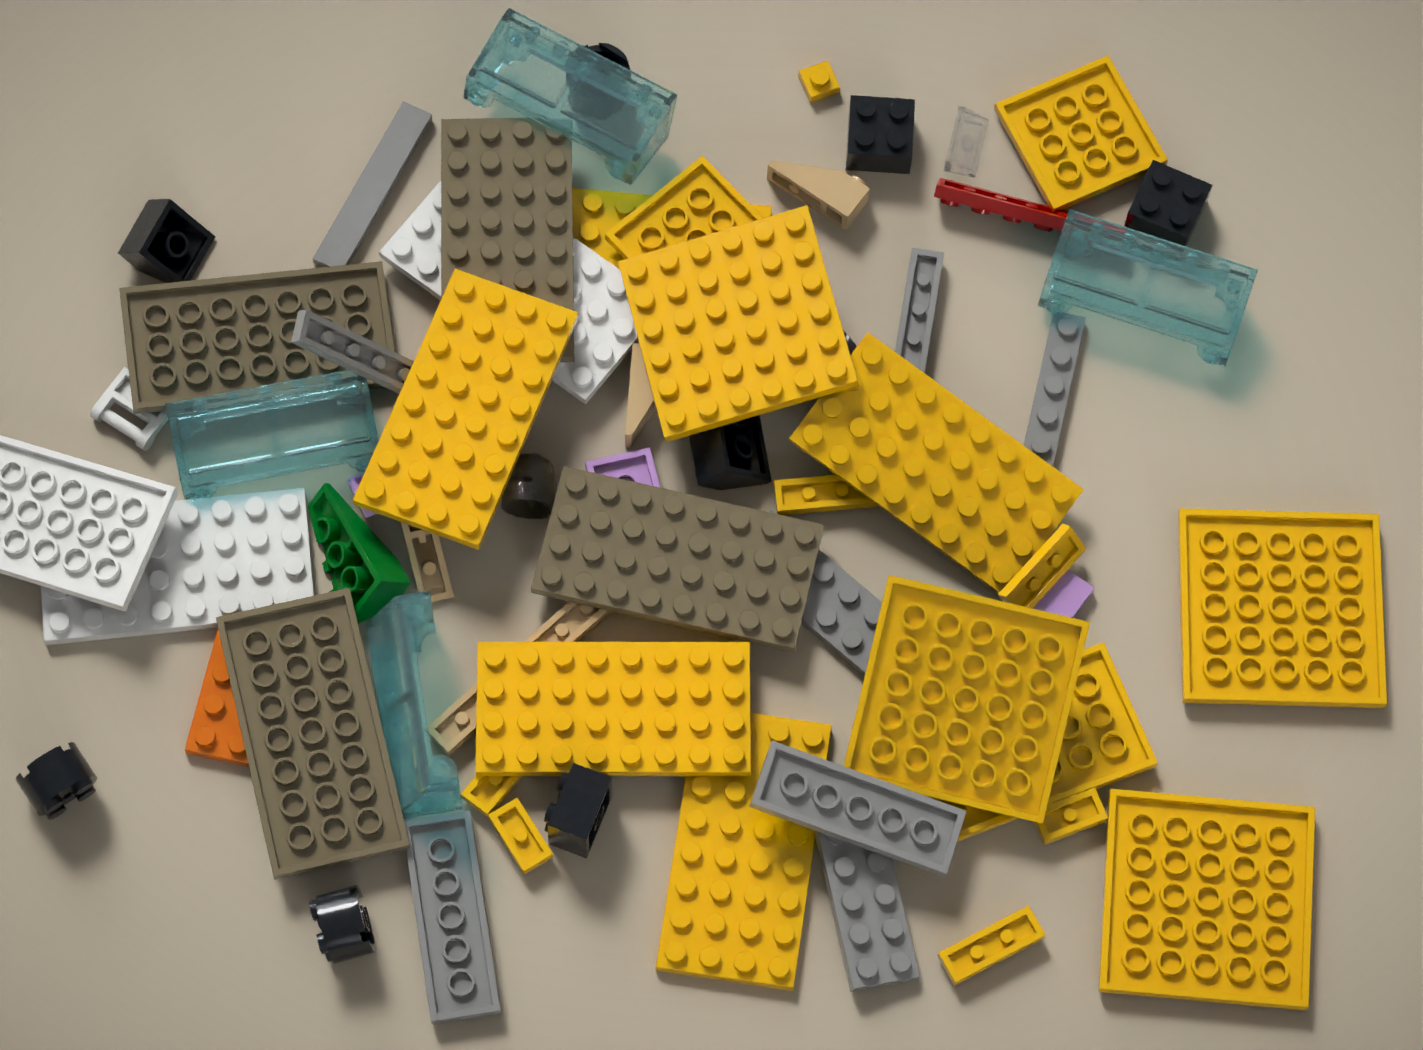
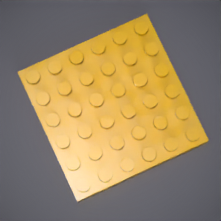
[618,205,859,442]
[1178,508,1387,708]
[844,575,1090,824]
[1098,789,1315,1011]

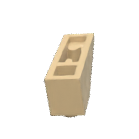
[767,160,870,230]
[625,343,657,447]
[400,522,454,605]

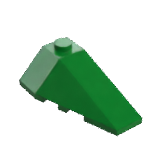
[307,483,411,624]

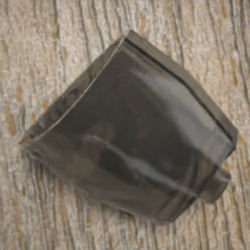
[501,453,556,519]

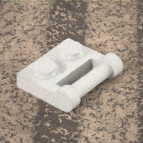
[90,367,176,451]

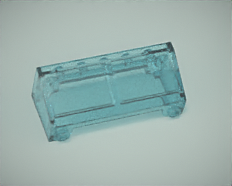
[463,8,677,186]
[1038,209,1258,367]
[166,370,378,502]
[366,591,463,818]

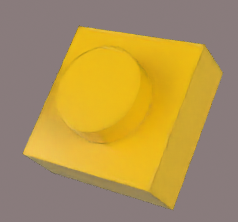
[798,61,840,103]

